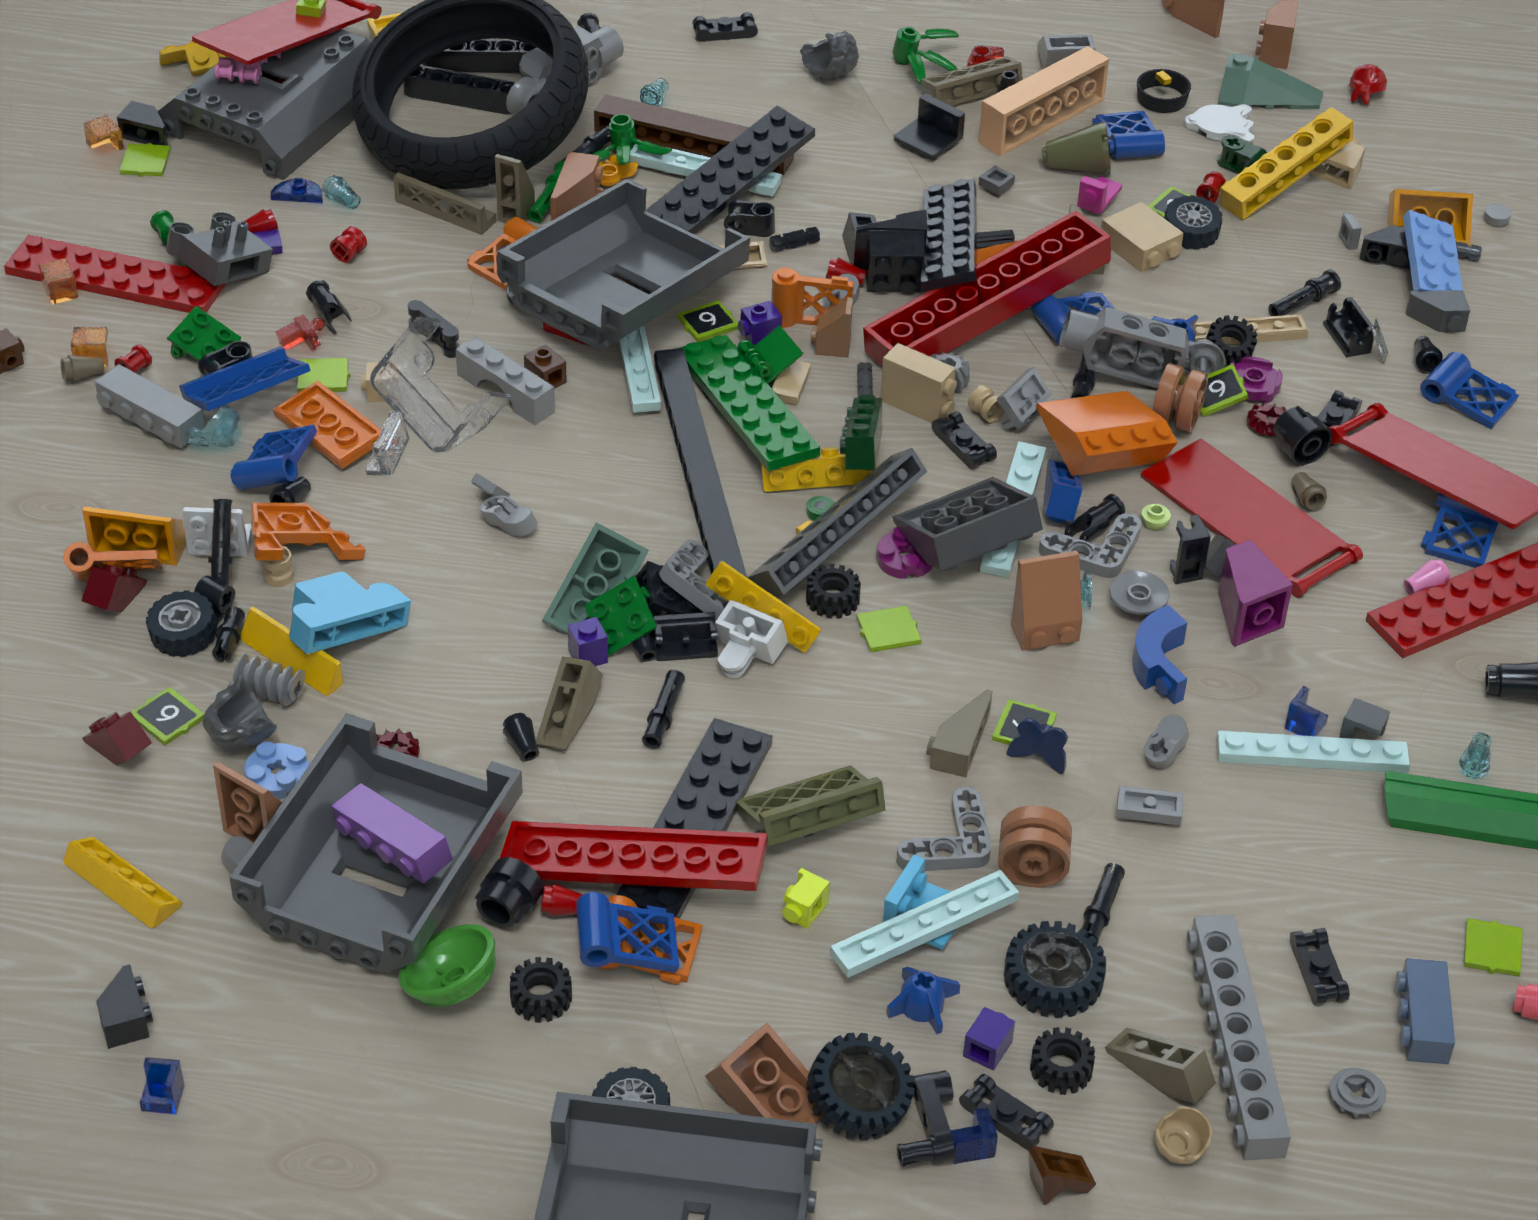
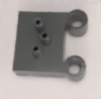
[166,212,273,286]

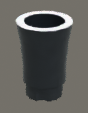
[1485,662,1538,700]

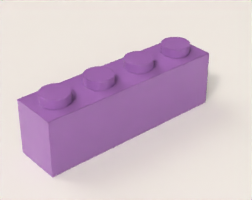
[331,783,453,884]

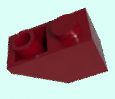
[81,563,147,612]
[82,711,152,765]

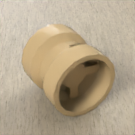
[968,385,1005,423]
[261,545,294,587]

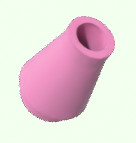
[1403,559,1450,595]

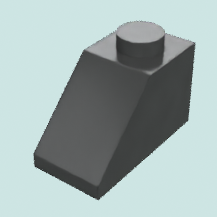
[1405,290,1470,332]

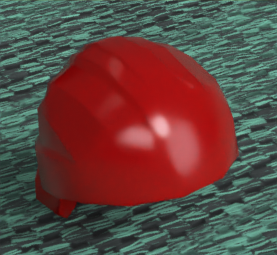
[1349,64,1387,105]

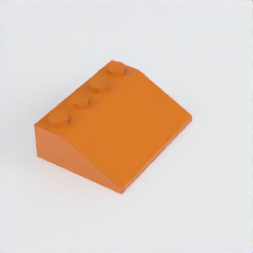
[1035,391,1178,476]

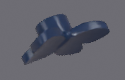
[1007,718,1068,774]

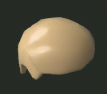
[1154,1106,1213,1164]

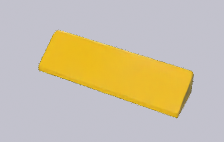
[241,606,343,696]
[63,837,183,928]

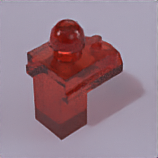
[275,315,325,352]

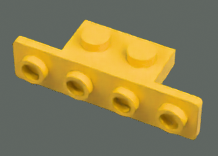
[159,41,226,76]
[761,447,877,492]
[706,561,821,653]

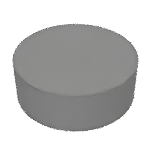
[1484,204,1511,227]

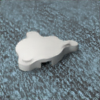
[1184,104,1254,144]

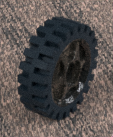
[1004,921,1106,1018]
[806,1032,915,1140]

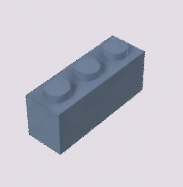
[1395,958,1455,1065]

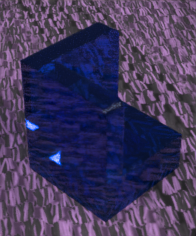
[1284,686,1328,736]
[140,1057,185,1114]
[951,1107,998,1164]

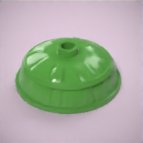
[399,924,496,1007]

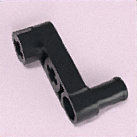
[897,1070,956,1167]

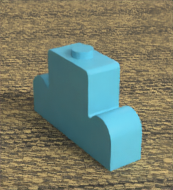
[289,572,411,654]

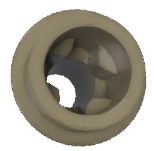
[60,355,104,382]
[1292,472,1327,510]

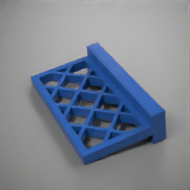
[179,347,311,411]

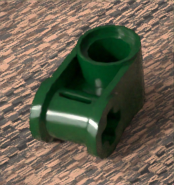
[1217,135,1267,174]

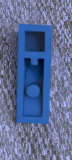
[1043,459,1083,523]

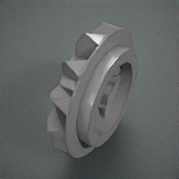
[1329,1068,1386,1118]

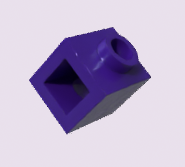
[738,301,782,345]

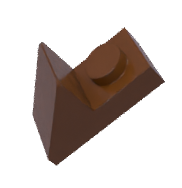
[1029,1146,1096,1205]

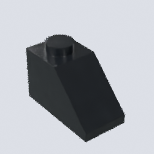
[117,101,168,146]

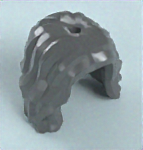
[800,31,859,80]
[203,675,277,751]

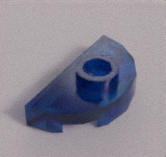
[270,177,323,203]

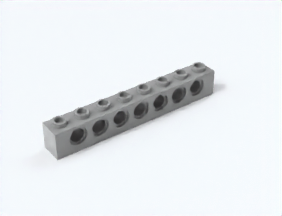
[1186,914,1291,1160]

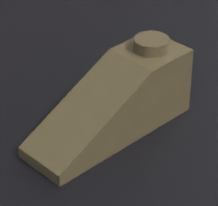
[495,154,535,223]
[536,656,603,751]
[926,689,993,778]
[1105,1028,1216,1104]

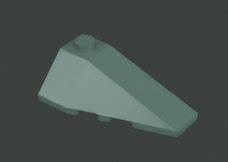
[1218,53,1323,109]
[542,522,649,635]

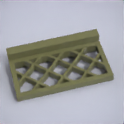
[735,765,886,847]

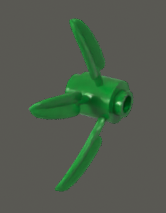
[892,26,959,86]
[591,114,672,165]

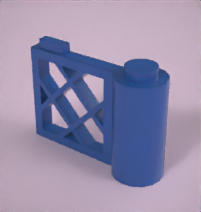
[1092,111,1165,160]
[1031,291,1115,345]
[1420,352,1519,429]
[230,425,317,490]
[1421,493,1499,568]
[576,892,679,973]

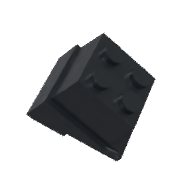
[853,210,928,293]

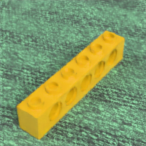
[1220,107,1354,220]

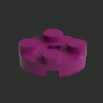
[1230,357,1283,403]
[876,527,933,579]

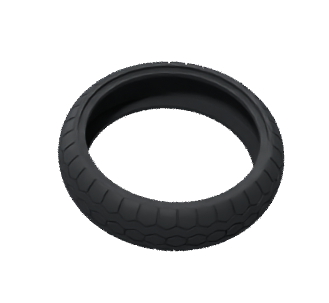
[352,0,589,190]

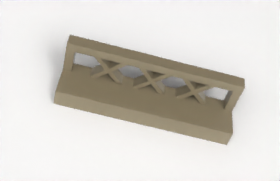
[921,56,1023,106]
[393,172,497,235]

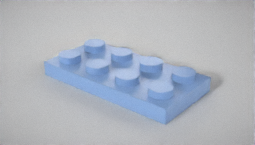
[1403,210,1463,291]

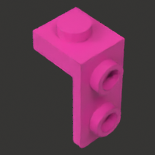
[1077,176,1122,214]

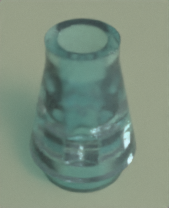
[640,78,669,106]
[322,175,361,210]
[1459,732,1492,779]

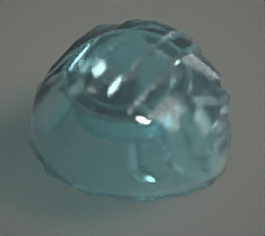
[187,405,241,448]

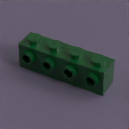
[840,394,883,470]

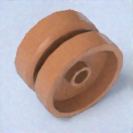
[1153,363,1208,433]
[998,805,1072,888]

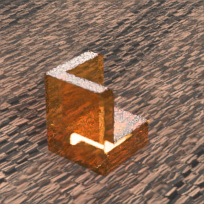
[83,115,124,151]
[39,259,78,305]
[70,327,108,366]

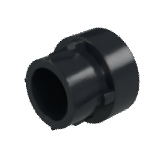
[1273,406,1333,466]
[475,857,544,928]

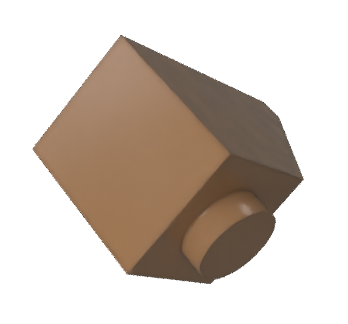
[811,297,853,358]

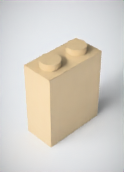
[1101,202,1184,272]
[880,343,957,423]

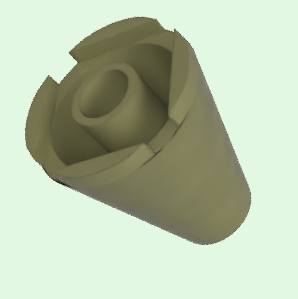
[1042,122,1111,173]

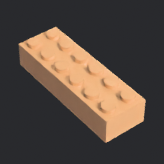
[978,46,1109,156]

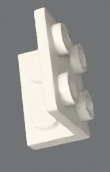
[182,507,252,557]

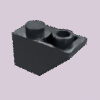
[1359,225,1410,269]
[96,964,153,1049]

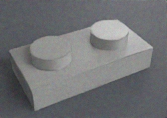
[1116,785,1183,826]

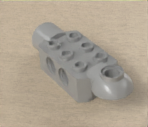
[506,26,624,115]
[1059,307,1226,388]

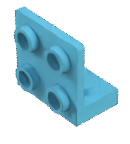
[883,855,956,950]

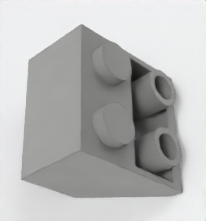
[1037,35,1096,69]

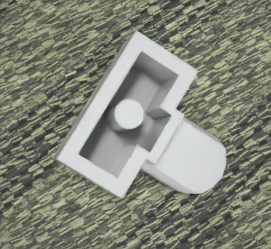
[715,600,788,678]

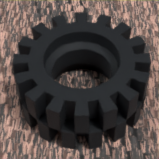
[1205,315,1257,366]
[806,564,861,619]
[509,957,572,1023]
[1030,1027,1095,1095]

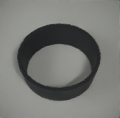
[1137,69,1191,113]

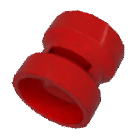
[330,226,367,263]

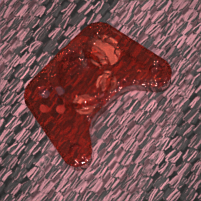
[967,45,1004,67]

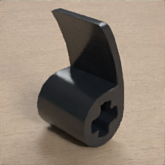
[194,575,235,623]

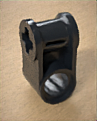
[724,200,775,237]
[198,341,253,376]

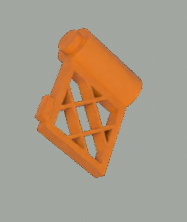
[467,217,538,290]
[771,267,854,328]
[63,542,162,582]
[599,895,703,985]

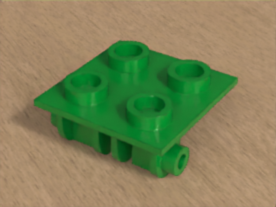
[167,306,242,364]
[737,325,804,384]
[584,575,657,657]

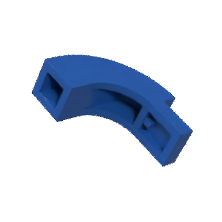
[1132,605,1187,704]

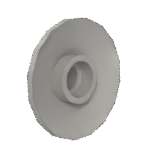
[1109,571,1170,615]

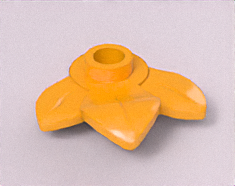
[599,154,638,187]

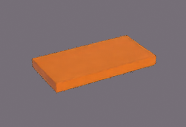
[273,381,387,469]

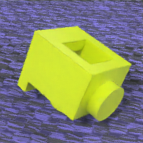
[782,868,830,929]

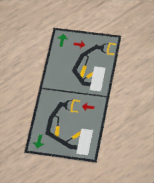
[1372,318,1388,364]

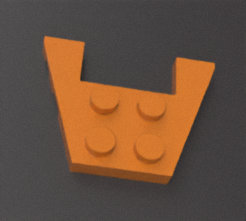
[250,503,366,560]

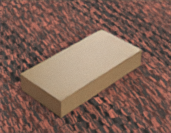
[772,360,811,405]

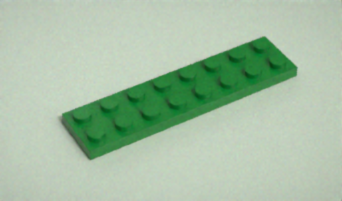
[678,335,820,471]

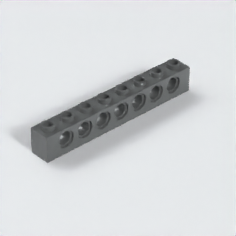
[747,448,927,598]

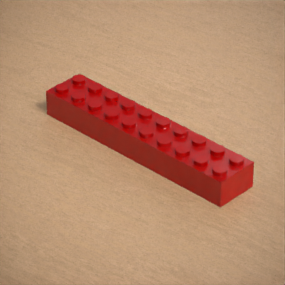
[863,210,1111,367]

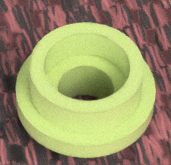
[1141,504,1171,530]

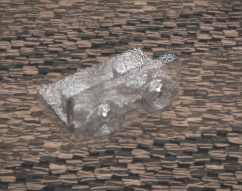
[365,412,410,476]

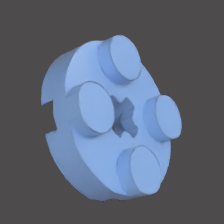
[244,741,309,799]

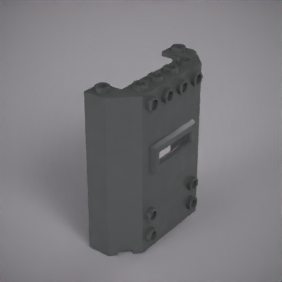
[158,29,370,180]
[497,179,750,351]
[229,713,523,973]
[534,1092,823,1220]

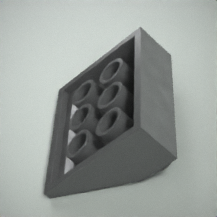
[892,477,1043,571]

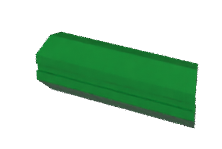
[1385,771,1538,850]

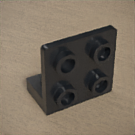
[894,93,965,159]
[635,561,704,619]

